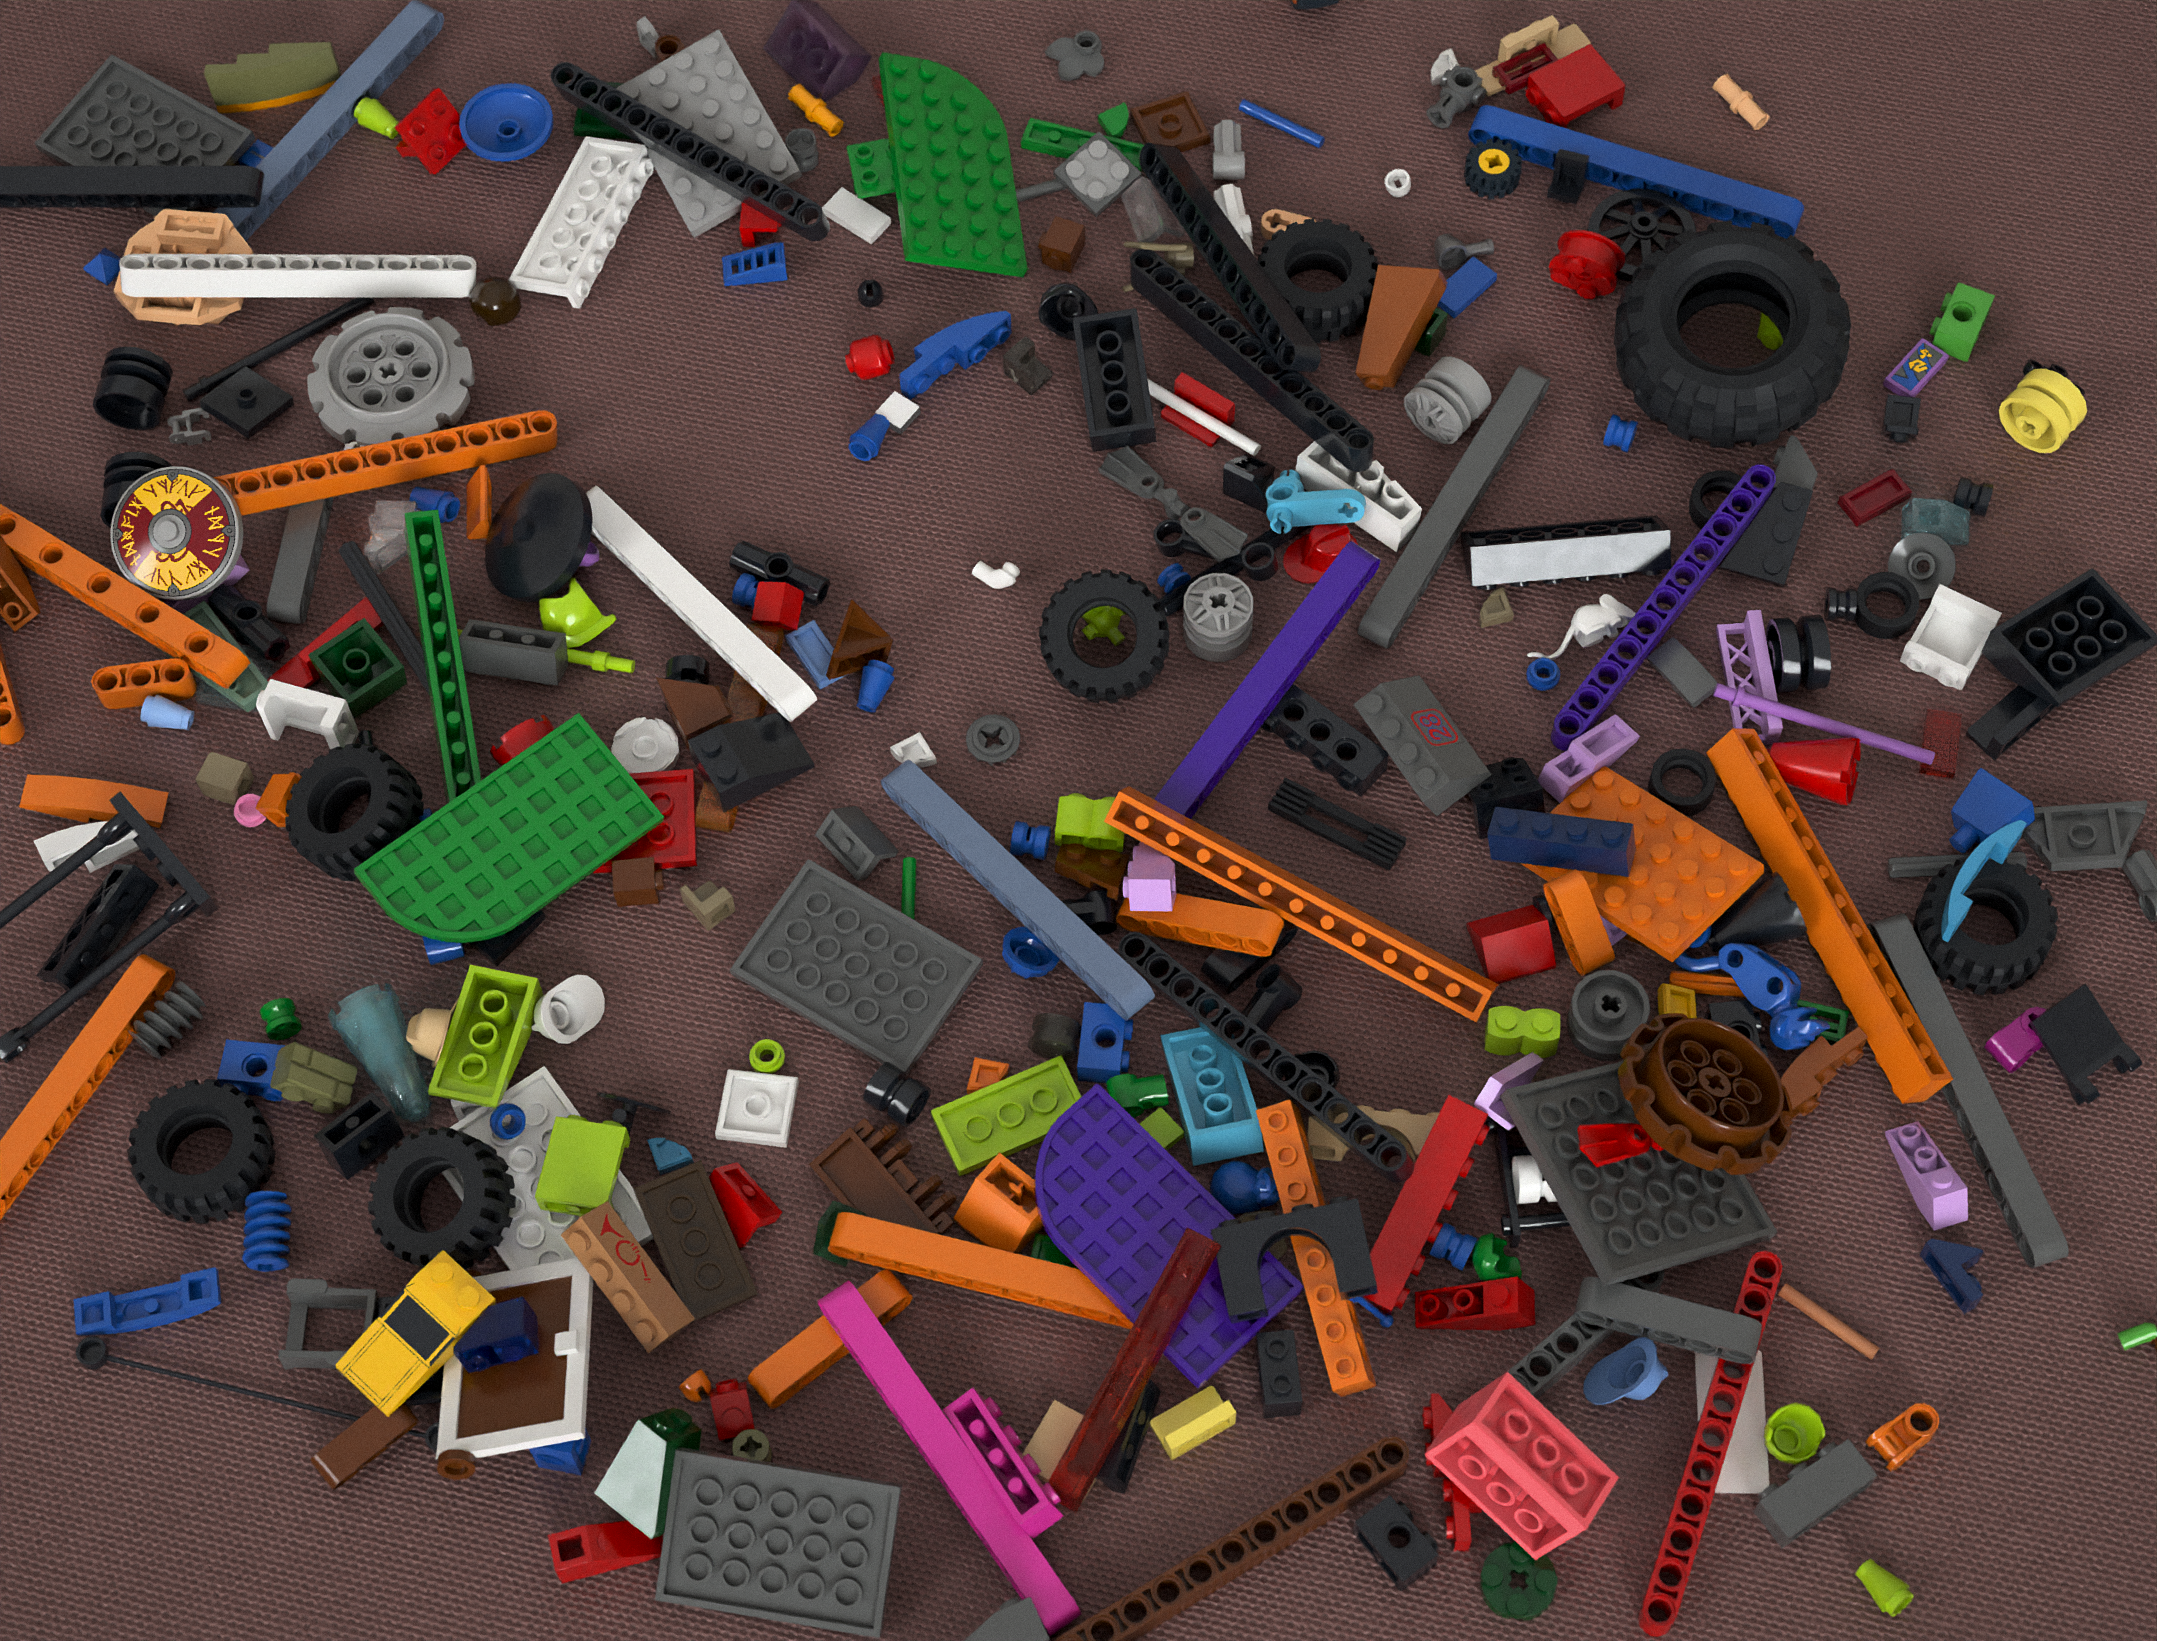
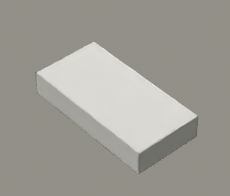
[822,187,891,244]

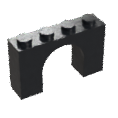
[1211,1196,1378,1324]

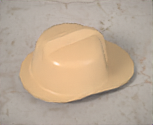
[406,998,459,1068]

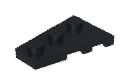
[1719,482,1813,587]

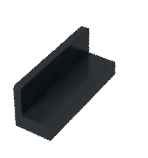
[1966,685,2056,761]
[1072,1369,1161,1494]

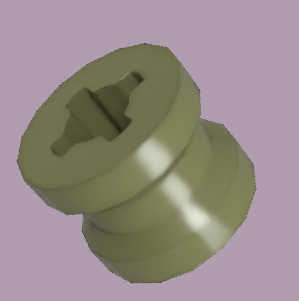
[732,1429,772,1462]

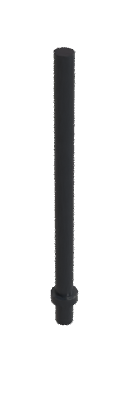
[182,297,374,401]

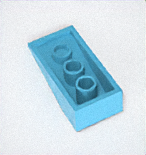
[1160,1027,1264,1166]

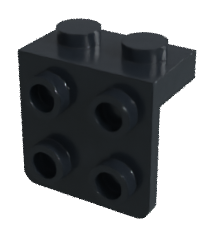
[1467,757,1545,839]

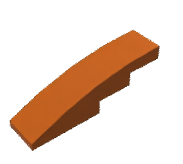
[19,774,169,828]

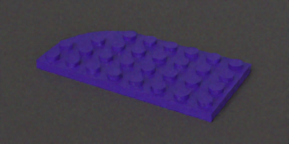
[1035,1083,1304,1389]

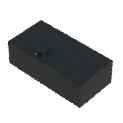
[1072,308,1157,452]

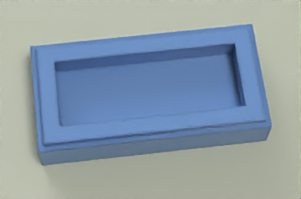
[785,620,848,690]

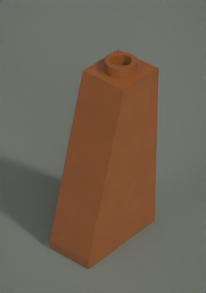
[1355,265,1447,390]

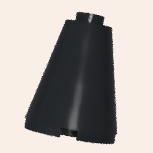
[1707,872,1807,952]

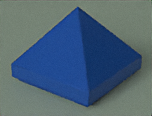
[83,247,121,286]

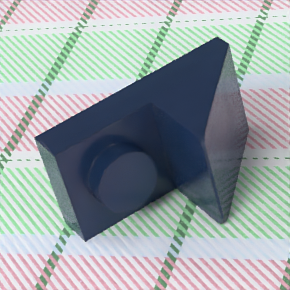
[1920,1238,1984,1314]

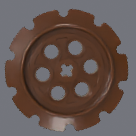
[1618,1013,1794,1175]

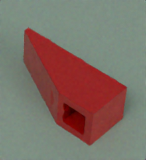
[1415,1277,1536,1330]
[548,1521,664,1584]

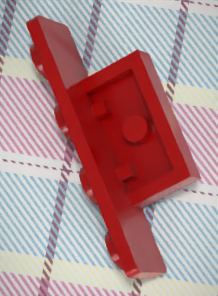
[267,597,384,689]

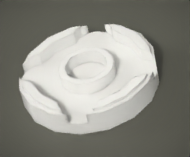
[611,717,680,773]

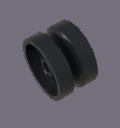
[1766,614,1831,693]

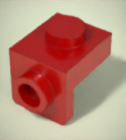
[710,1379,755,1440]

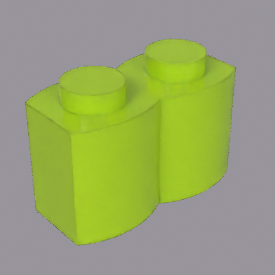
[1055,793,1125,852]
[1485,1006,1561,1058]

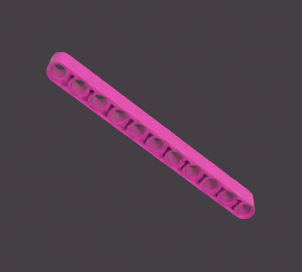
[817,1280,1082,1637]

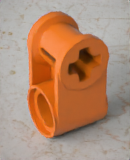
[1865,1403,1939,1472]

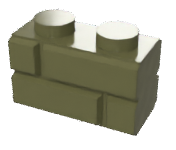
[270,1042,358,1114]

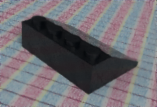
[1981,568,2157,707]

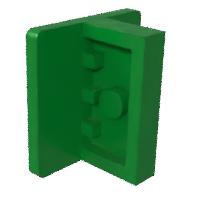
[847,138,896,199]

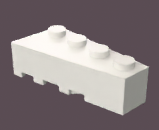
[1295,441,1422,552]

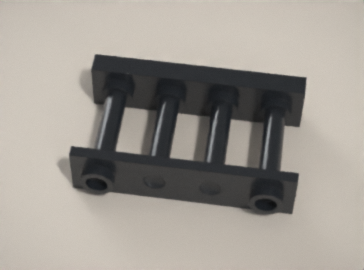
[1485,1116,1571,1248]

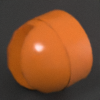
[678,1369,712,1402]

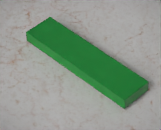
[1021,118,1144,172]

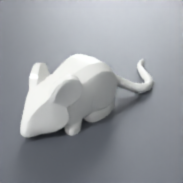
[1527,594,1636,660]

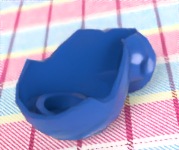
[1210,1161,1280,1215]

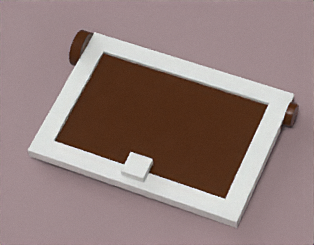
[436,1258,593,1480]

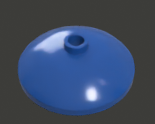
[459,83,553,162]

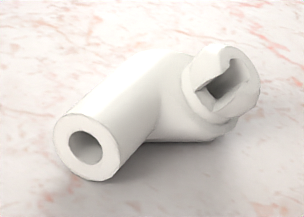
[972,561,1020,589]

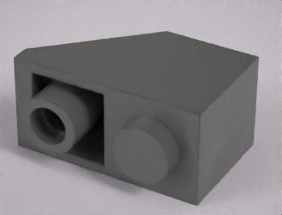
[1763,435,1818,495]

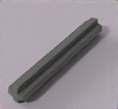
[1887,851,2027,878]

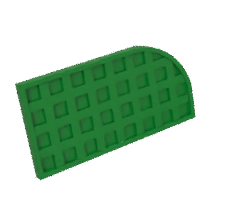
[878,52,1028,277]
[354,713,664,943]

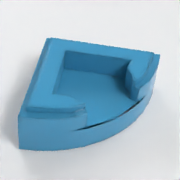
[647,1138,694,1176]

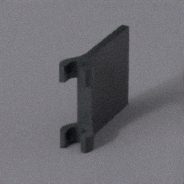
[2029,984,2143,1105]

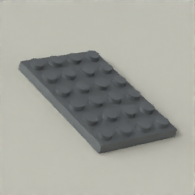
[34,54,256,216]
[730,859,983,1077]
[655,1448,903,1638]

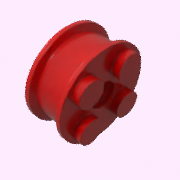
[1549,230,1626,299]

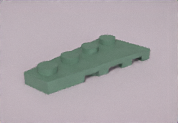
[156,601,269,712]

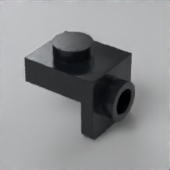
[1547,149,1590,204]
[1881,394,1921,443]

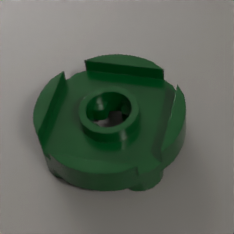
[1480,1541,1558,1621]

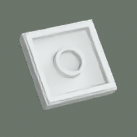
[715,1069,799,1148]

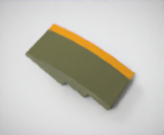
[204,42,341,113]

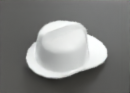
[531,975,605,1044]

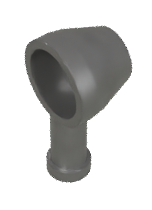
[1434,234,1494,270]

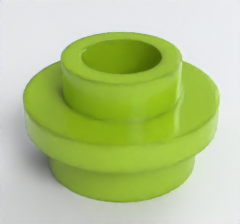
[749,1039,785,1074]

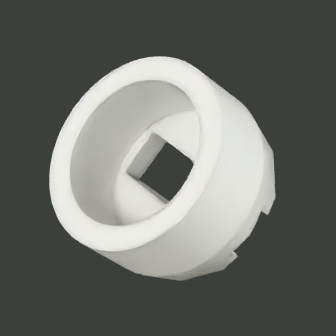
[1385,169,1411,198]

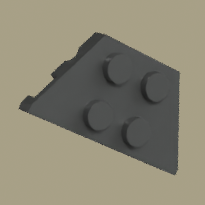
[2022,800,2148,871]

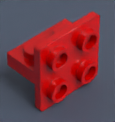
[395,88,466,174]

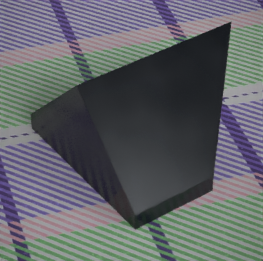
[1223,454,1275,514]

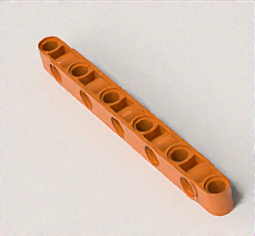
[0,504,250,689]

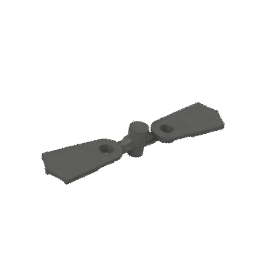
[1098,445,1248,562]

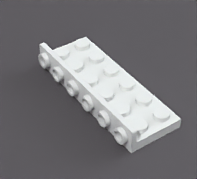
[509,136,654,308]

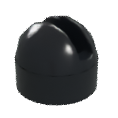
[858,280,884,308]

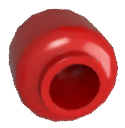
[845,334,895,380]

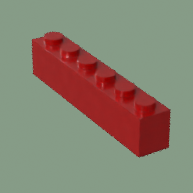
[1362,1095,1490,1314]

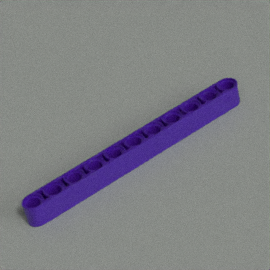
[1551,464,1776,751]
[1154,541,1381,819]

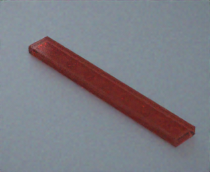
[1048,1227,1221,1512]

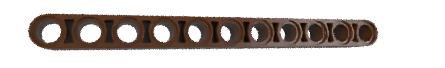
[1055,1436,1409,1641]

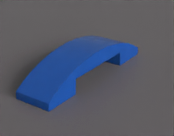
[73,1267,221,1336]

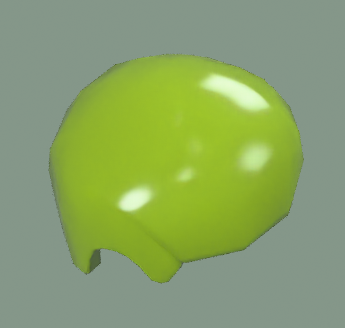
[1763,1402,1825,1465]

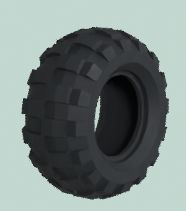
[1614,221,1851,449]

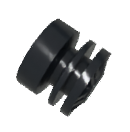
[92,346,173,431]
[100,452,172,528]

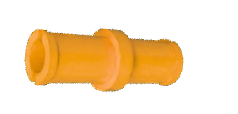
[788,84,844,137]

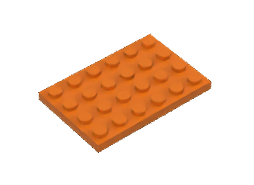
[1520,766,1764,963]

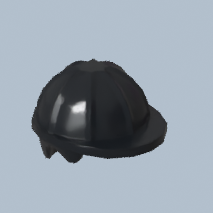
[1038,282,1099,340]

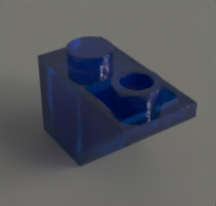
[453,1296,539,1373]

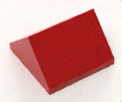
[1466,905,1556,984]

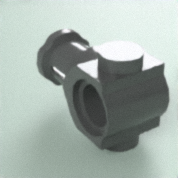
[1426,65,1487,129]

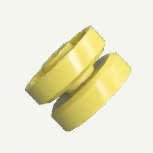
[1999,369,2087,453]

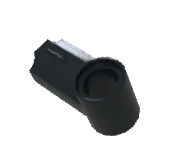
[1061,890,1117,935]
[1241,964,1303,1033]

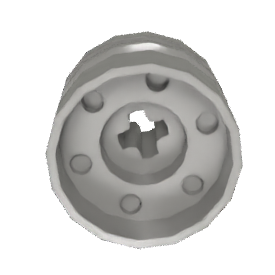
[1403,356,1492,444]
[1183,573,1254,662]

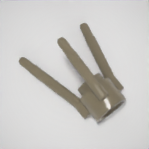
[1123,241,1194,292]

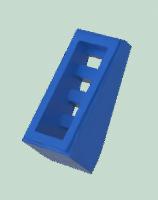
[722,242,787,286]

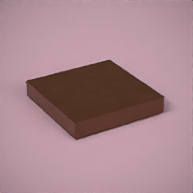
[1130,91,1211,153]

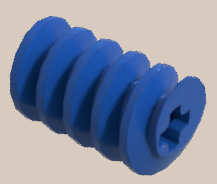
[242,1191,292,1272]

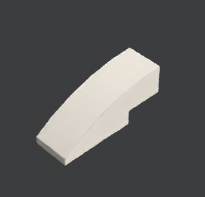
[34,821,139,873]

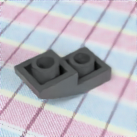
[1647,637,1718,708]

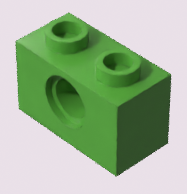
[1929,282,1995,362]

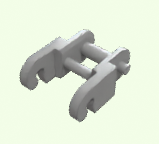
[167,408,212,446]

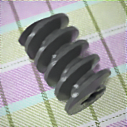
[128,981,207,1060]

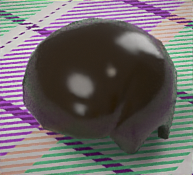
[469,276,521,326]

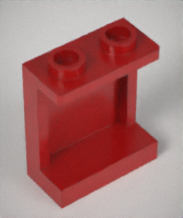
[1526,44,1626,129]

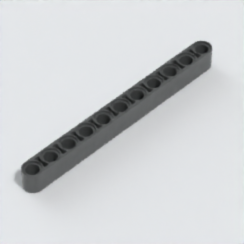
[1357,365,1551,649]
[1867,913,2069,1268]

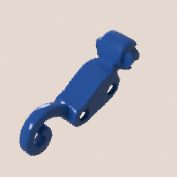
[1674,925,1830,1050]

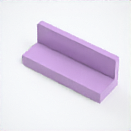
[1473,1052,1544,1130]

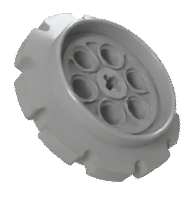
[307,307,475,447]

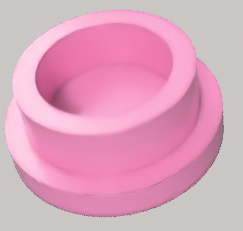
[234,794,266,827]

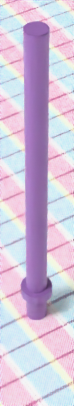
[1713,683,1935,765]

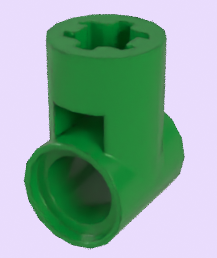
[1106,1073,1169,1118]

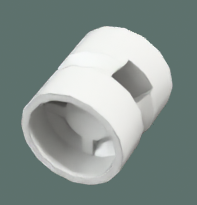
[1512,1155,1557,1204]

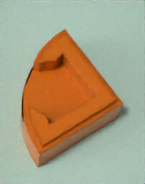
[967,1057,1010,1094]

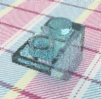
[1901,498,1970,545]

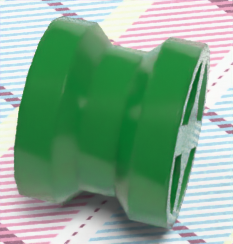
[260,998,302,1040]

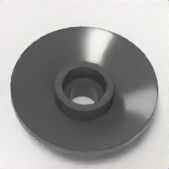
[1888,532,1956,599]

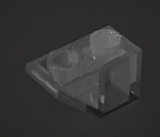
[364,500,419,574]

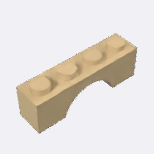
[1307,1105,1439,1164]

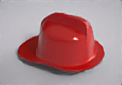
[1283,524,1358,583]

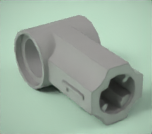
[1213,120,1245,180]

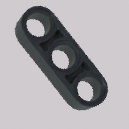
[1201,908,1298,995]

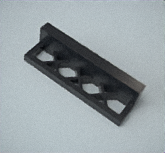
[36,864,159,991]

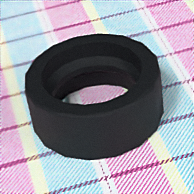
[1689,470,1746,536]
[1854,572,1919,639]
[1648,748,1717,817]

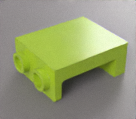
[535,1115,630,1216]

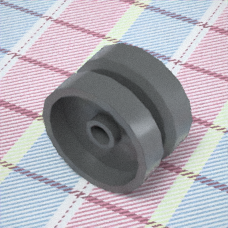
[1566,970,1650,1061]

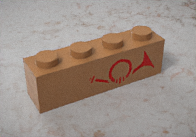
[561,1201,695,1354]

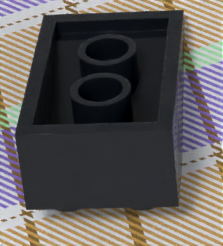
[688,713,815,813]

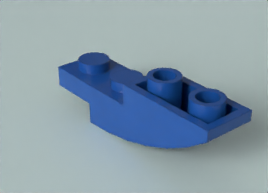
[899,311,1012,400]

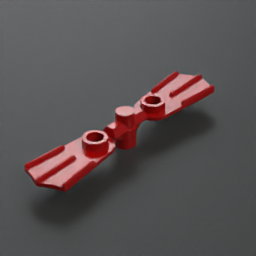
[1577,1123,1664,1167]

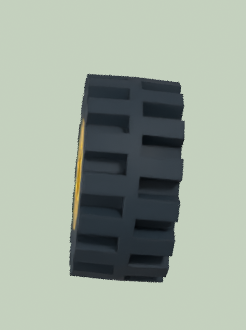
[1464,139,1522,199]

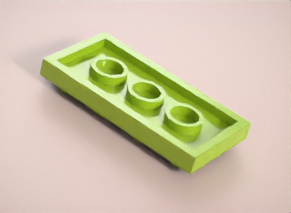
[930,1055,1082,1176]

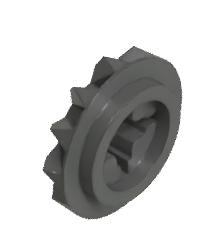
[966,714,1020,766]

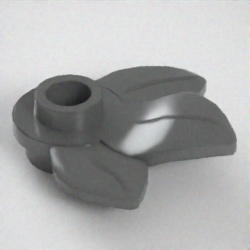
[1045,30,1104,81]

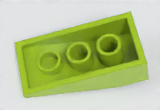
[428,965,544,1108]

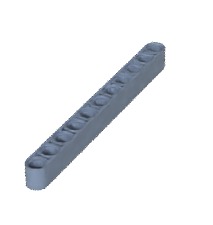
[214,0,444,241]
[881,759,1155,1020]

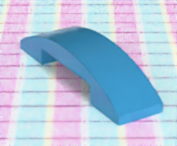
[1941,820,2027,942]

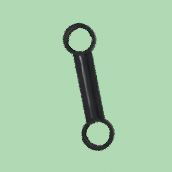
[1154,519,1278,581]

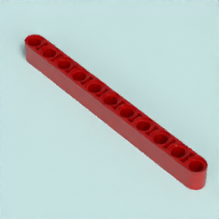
[1638,1251,1782,1637]

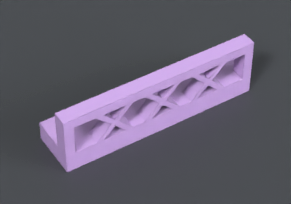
[1716,610,1783,745]

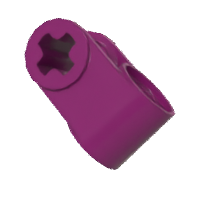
[1984,1007,2046,1074]

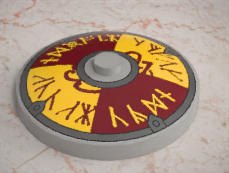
[110,466,244,601]

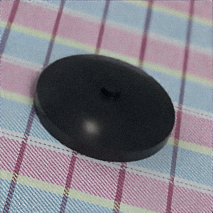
[485,473,593,602]

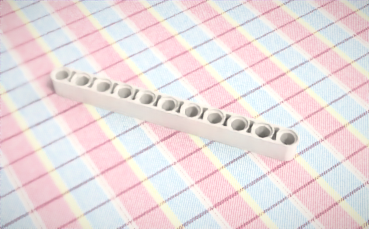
[119,254,476,298]
[586,485,817,722]

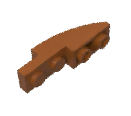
[0,536,41,632]
[1780,1027,1868,1127]

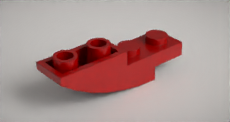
[1422,1393,1482,1551]

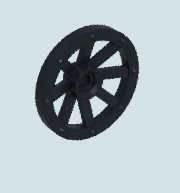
[1587,188,1696,281]

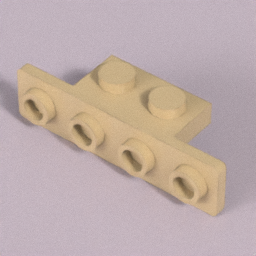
[1475,15,1591,96]

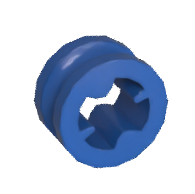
[1157,563,1191,594]

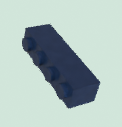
[1487,807,1636,877]

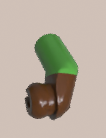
[2117,1322,2157,1351]

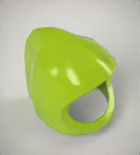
[539,577,616,648]

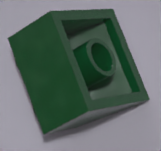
[308,618,407,719]

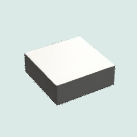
[875,391,921,435]

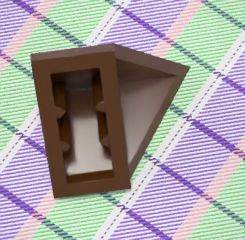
[826,599,893,680]
[656,677,734,750]

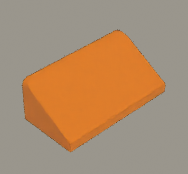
[467,465,492,539]

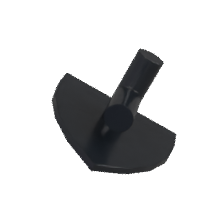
[596,1092,671,1136]

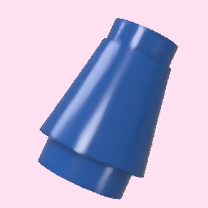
[848,414,890,461]
[410,486,460,523]
[857,660,895,713]

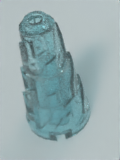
[328,983,432,1122]

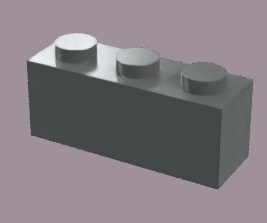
[459,619,569,686]
[1754,1439,1877,1549]

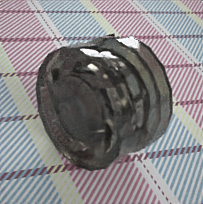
[1028,1013,1081,1060]

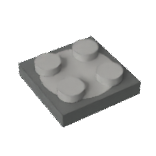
[1053,132,1142,217]

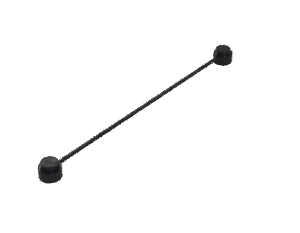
[76,1337,439,1454]

